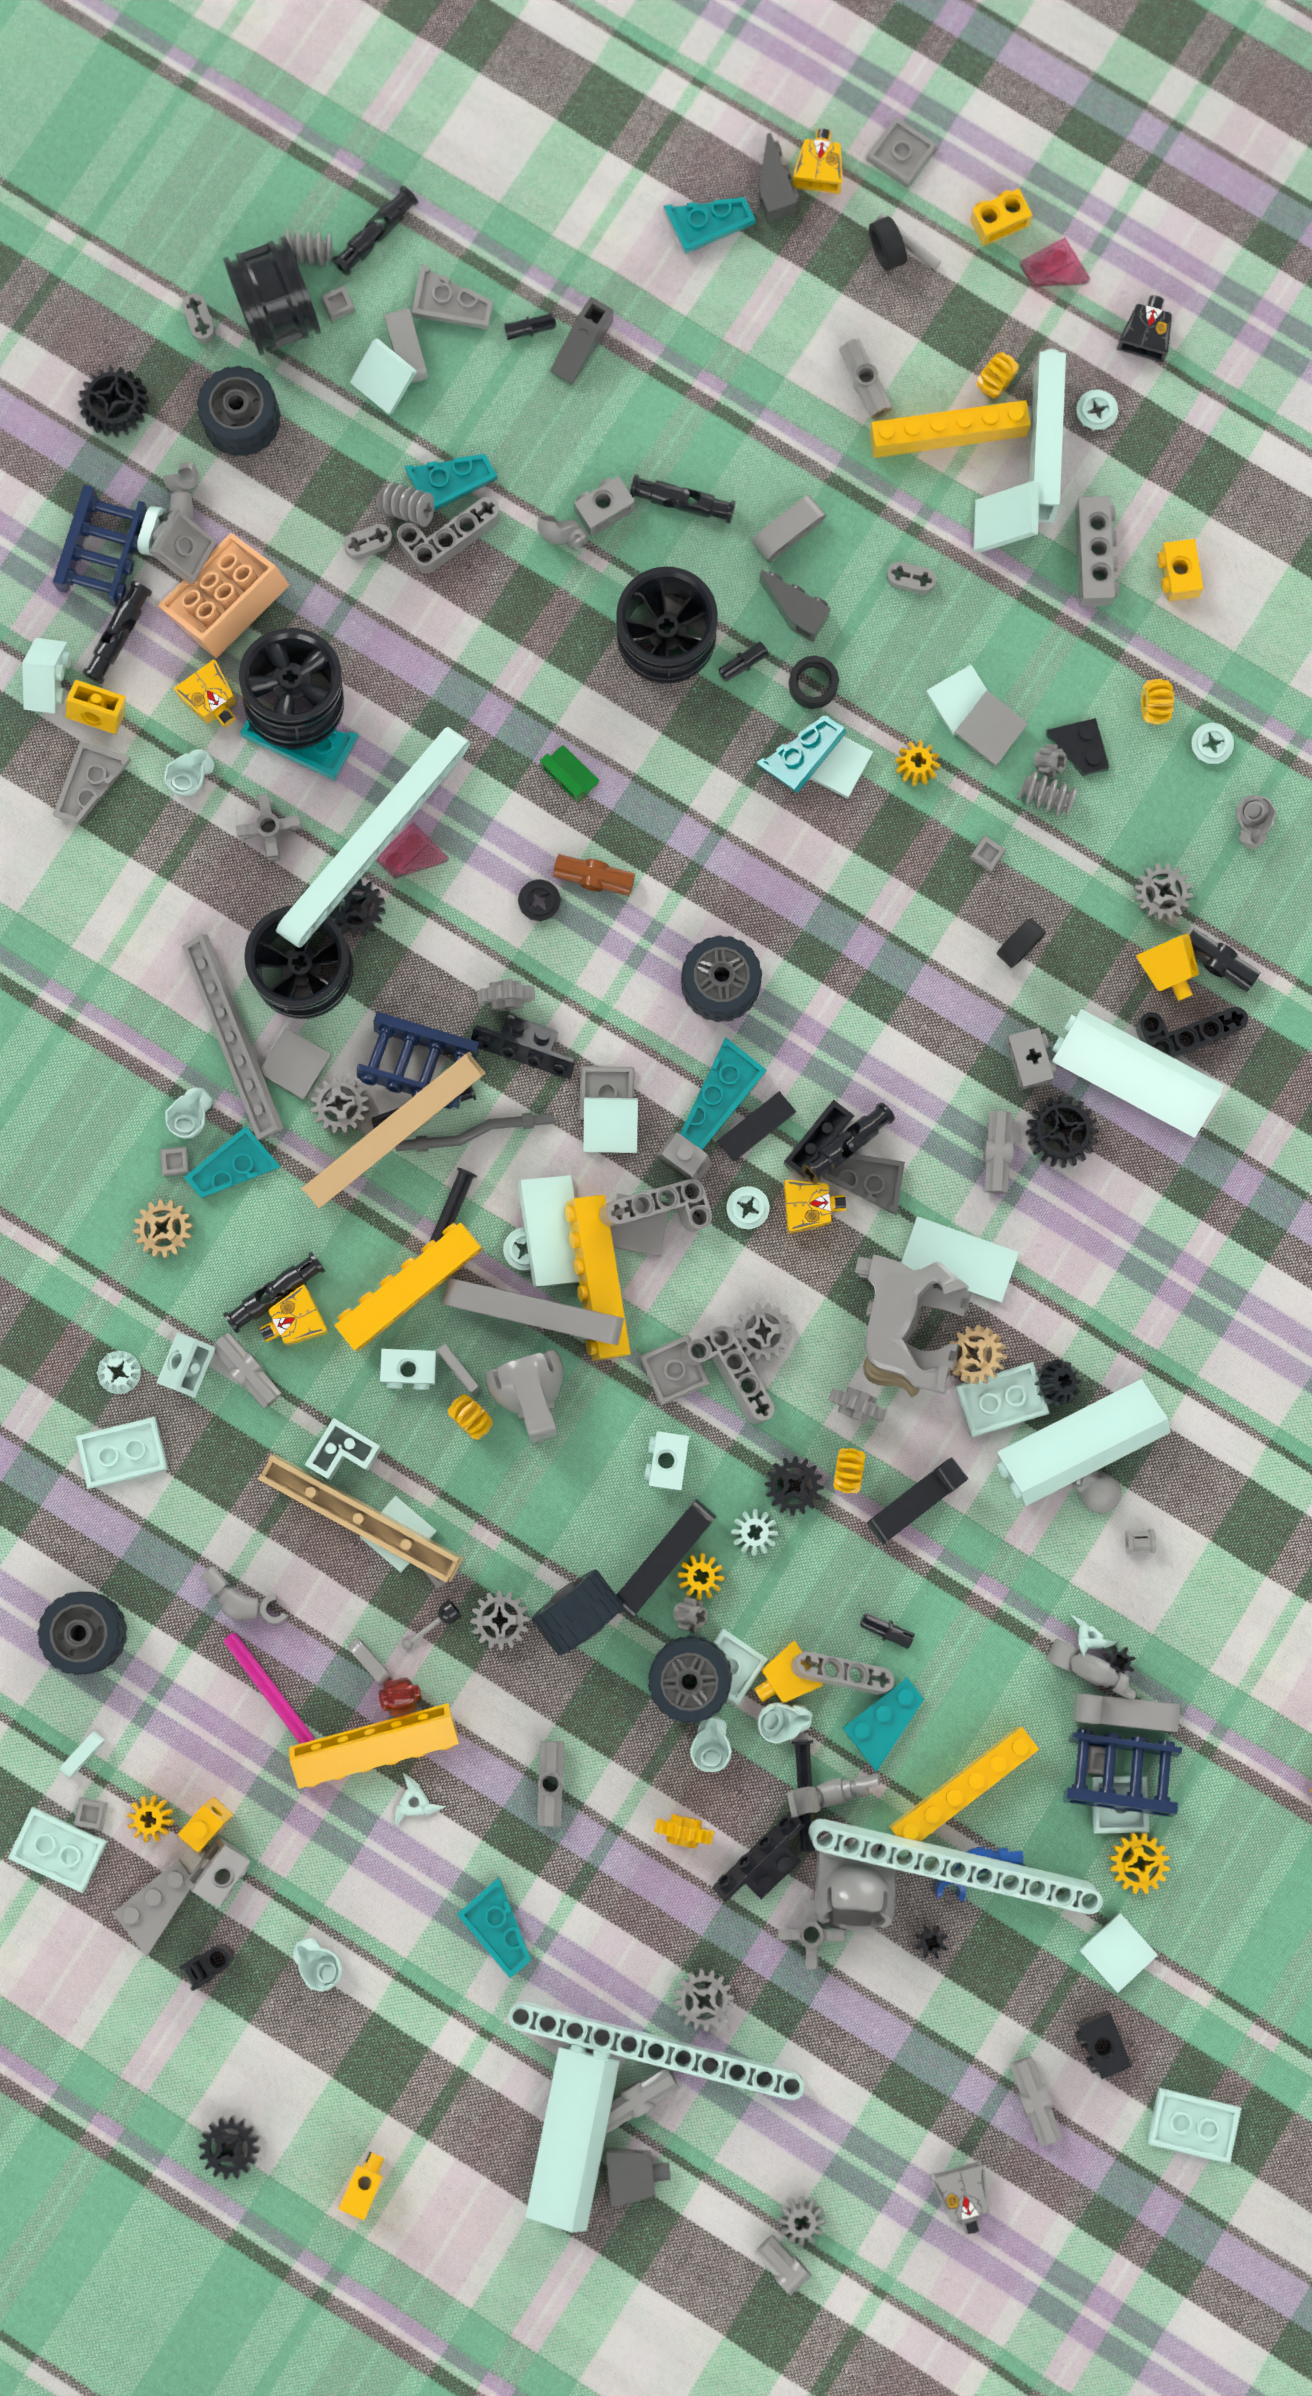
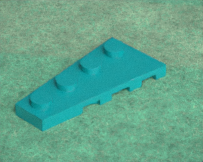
[240,720,359,781]
[680,1037,767,1150]

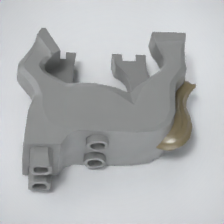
[855,1254,971,1397]

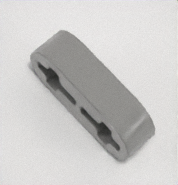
[182,293,216,344]
[344,524,393,560]
[886,562,936,595]
[348,1637,392,1685]

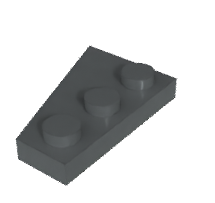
[822,1152,905,1215]

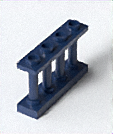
[52,485,148,606]
[356,1012,479,1109]
[1063,1729,1182,1817]

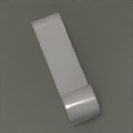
[397,497,500,574]
[599,1179,712,1231]
[681,1325,774,1425]
[1072,1693,1180,1732]

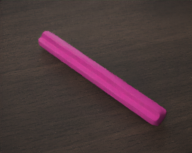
[223,1633,315,1744]

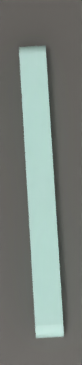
[276,727,470,948]
[809,1819,1103,1914]
[508,2001,804,2100]

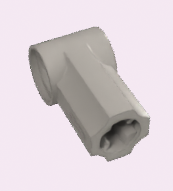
[755,2235,812,2296]

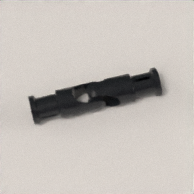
[332,185,419,276]
[630,474,736,524]
[82,581,153,684]
[801,1102,895,1184]
[223,1252,325,1333]

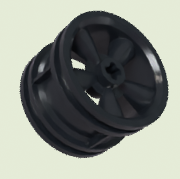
[223,235,321,356]
[616,566,718,684]
[239,628,344,749]
[244,906,354,1019]

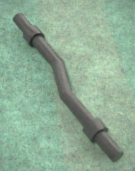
[395,1113,555,1152]

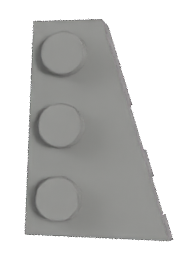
[412,264,493,330]
[53,741,131,825]
[113,1859,191,1957]

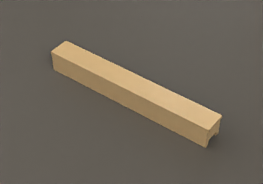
[301,1052,486,1208]
[258,1454,464,1582]

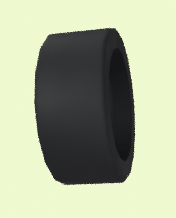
[869,216,907,271]
[788,655,839,709]
[997,918,1046,968]

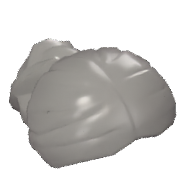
[537,515,589,550]
[1236,795,1277,850]
[1071,1470,1122,1514]

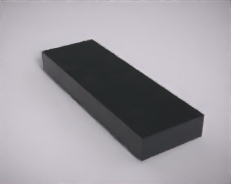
[717,1091,796,1162]

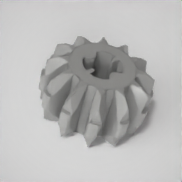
[777,2195,826,2246]

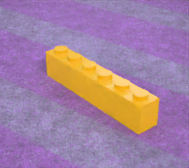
[869,400,1031,458]
[565,1194,631,1361]
[334,1223,484,1351]
[289,1703,459,1789]
[889,1726,1039,1851]

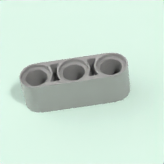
[384,308,428,384]
[751,495,827,562]

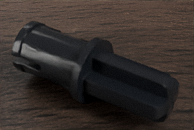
[504,313,556,340]
[718,642,769,681]
[860,1613,915,1649]

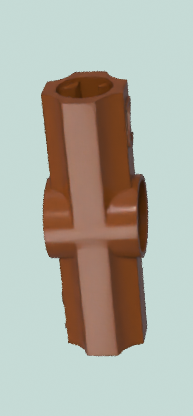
[553,854,635,897]

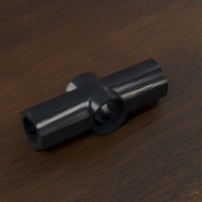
[1189,928,1261,992]

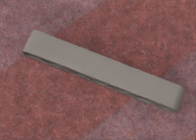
[443,1278,624,1345]

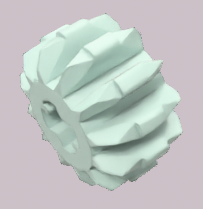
[731,1509,778,1556]

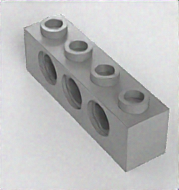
[1075,496,1119,607]

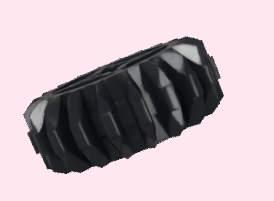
[78,366,150,438]
[1025,1096,1099,1168]

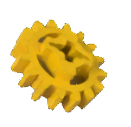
[654,1814,715,1849]
[1109,1833,1170,1894]

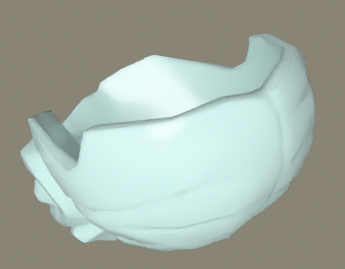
[164,749,214,796]
[165,1087,212,1139]
[758,1702,813,1744]
[690,1715,732,1772]
[293,1938,343,1992]

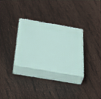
[350,339,417,414]
[926,665,987,737]
[810,737,873,799]
[583,1097,638,1153]
[360,1496,437,1573]
[694,1628,768,1705]
[1091,1776,1149,1833]
[1079,1912,1158,1993]

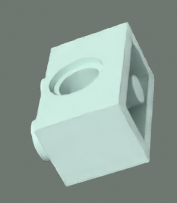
[157,1333,216,1398]
[380,1349,438,1390]
[644,1431,689,1491]

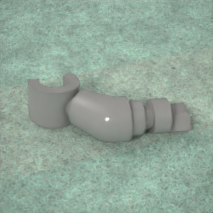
[151,462,199,541]
[201,1566,289,1626]
[1046,1638,1136,1701]
[787,1774,880,1817]

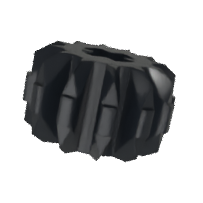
[1034,1359,1081,1406]

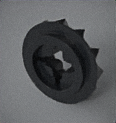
[518,879,561,922]

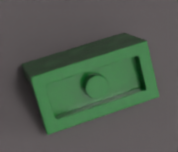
[540,745,599,803]

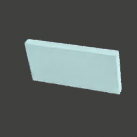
[518,1175,579,1288]
[901,1216,1019,1303]

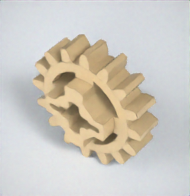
[133,1199,194,1259]
[950,1325,1007,1385]

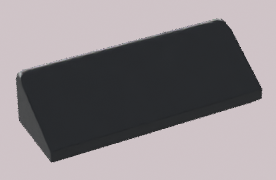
[784,1099,855,1178]

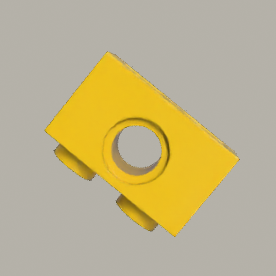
[1157,539,1204,601]
[66,679,126,734]

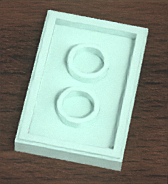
[974,481,1039,553]
[955,1362,1050,1438]
[75,1416,168,1489]
[8,1807,108,1893]
[1147,2087,1241,2164]

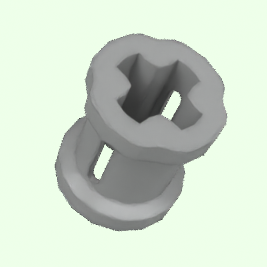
[1125,1529,1156,1555]

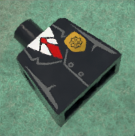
[1116,295,1172,363]

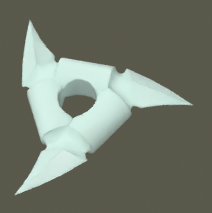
[1070,1614,1117,1656]
[394,1772,446,1828]

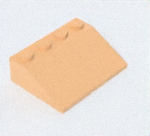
[158,533,289,658]

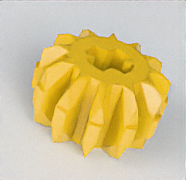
[976,352,1019,398]
[1140,679,1175,724]
[895,740,940,786]
[447,1394,493,1440]
[833,1448,866,1494]
[678,1553,724,1600]
[126,1795,174,1843]

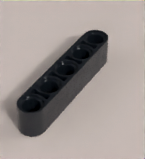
[617,1499,717,1619]

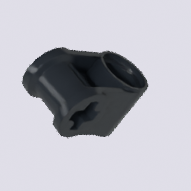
[178,1944,234,1992]

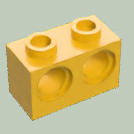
[970,188,1033,246]

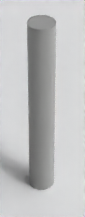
[876,213,941,270]

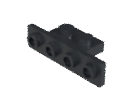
[471,1015,576,1079]
[712,1811,805,1902]

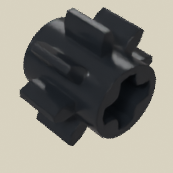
[1102,1645,1136,1674]
[914,1924,948,1959]

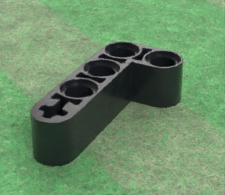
[1136,1007,1248,1059]
[866,1457,969,1544]

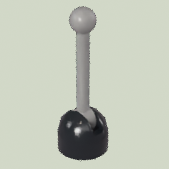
[402,1599,462,1650]

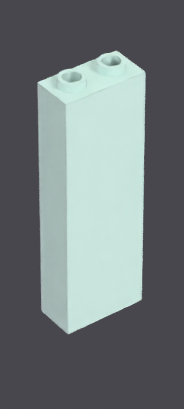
[1029,349,1066,523]
[1052,1009,1224,1138]
[996,1379,1171,1506]
[526,2044,620,2233]

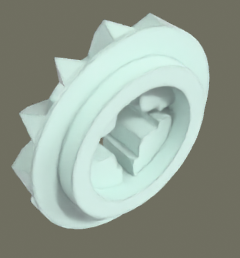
[1076,390,1118,431]
[1191,723,1234,765]
[726,1186,769,1230]
[503,1228,531,1271]
[97,1350,141,1394]

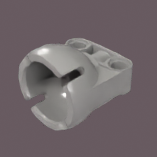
[485,1350,564,1444]
[814,1833,897,1931]

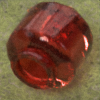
[379,1677,421,1716]

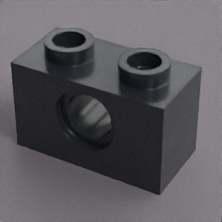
[1075,2010,1132,2080]

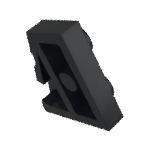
[1046,718,1110,776]

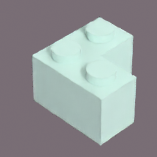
[22,638,71,714]
[305,1418,382,1480]

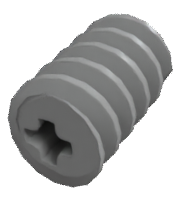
[278,229,333,267]
[376,482,434,527]
[1017,771,1077,820]

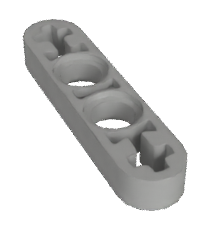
[791,1651,894,1695]

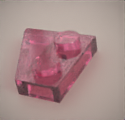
[1019,237,1090,287]
[376,822,449,879]

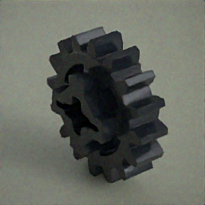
[329,879,386,937]
[764,1456,824,1516]
[198,2115,261,2180]

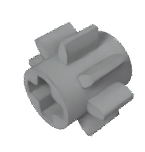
[1034,744,1067,778]
[674,1597,708,1633]

